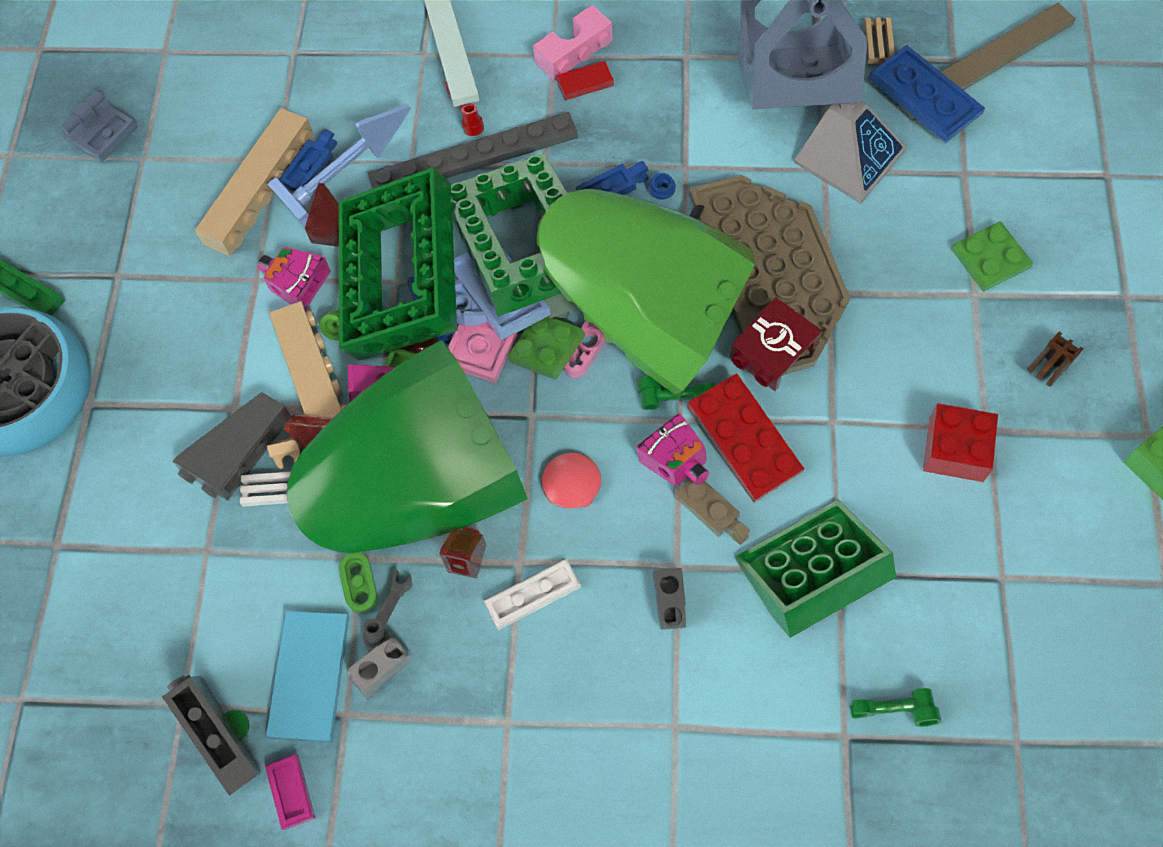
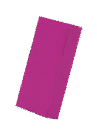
[265,754,316,830]

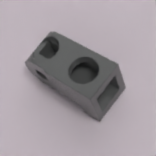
[653,568,686,630]

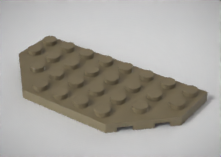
[689,175,850,375]

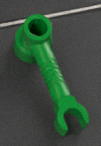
[637,376,715,410]
[850,688,942,727]

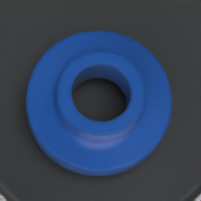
[649,173,676,200]

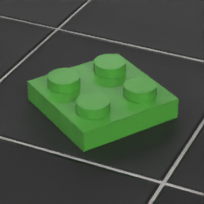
[951,221,1033,292]
[507,317,585,380]

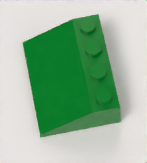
[735,499,896,638]

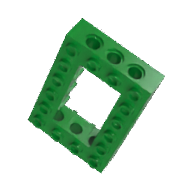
[451,153,567,317]
[339,167,457,361]

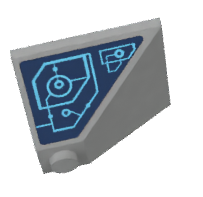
[794,101,907,204]

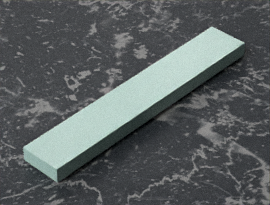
[424,0,479,107]

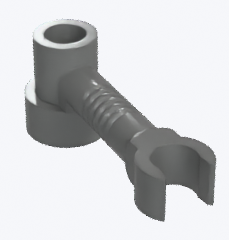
[363,570,413,651]

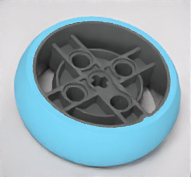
[0,307,90,456]

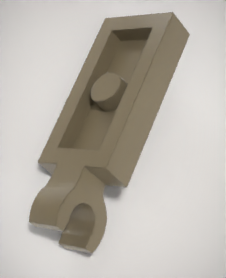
[675,479,750,545]

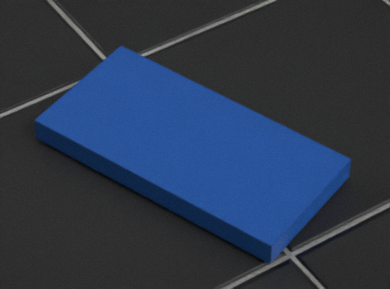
[868,45,985,143]

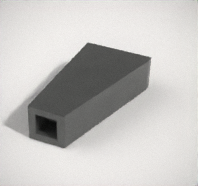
[172,392,292,501]
[162,675,261,795]

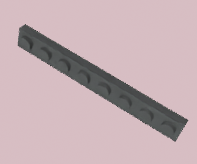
[367,112,578,189]

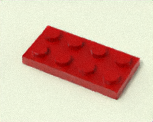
[687,373,805,503]

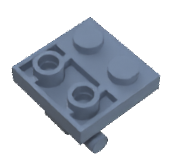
[60,90,138,162]

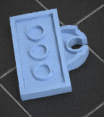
[454,248,551,340]

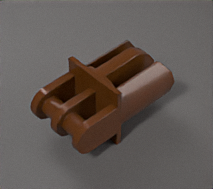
[1027,331,1084,387]

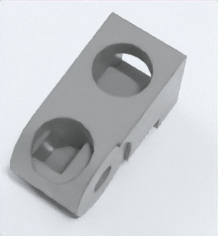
[347,637,411,701]

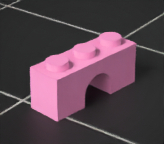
[533,5,613,81]

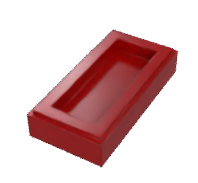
[556,61,614,101]

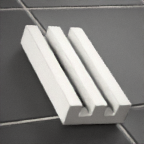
[240,472,291,507]

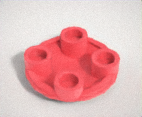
[542,453,601,509]

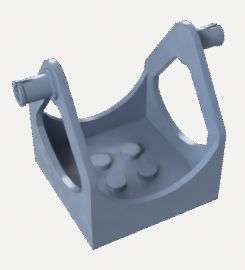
[739,0,867,109]

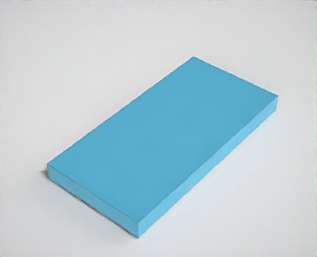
[266,611,349,742]

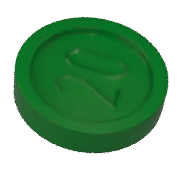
[225,710,250,740]

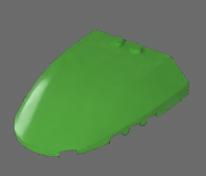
[537,189,755,395]

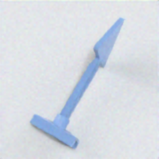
[268,104,411,231]

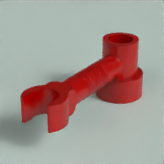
[445,81,484,136]

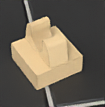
[267,436,303,469]

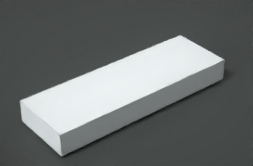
[484,559,581,630]

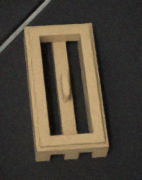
[864,17,895,64]

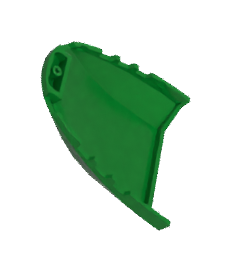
[287,340,528,553]

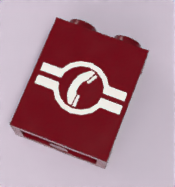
[729,297,822,391]

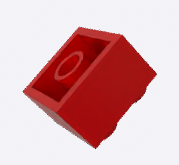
[923,403,998,482]

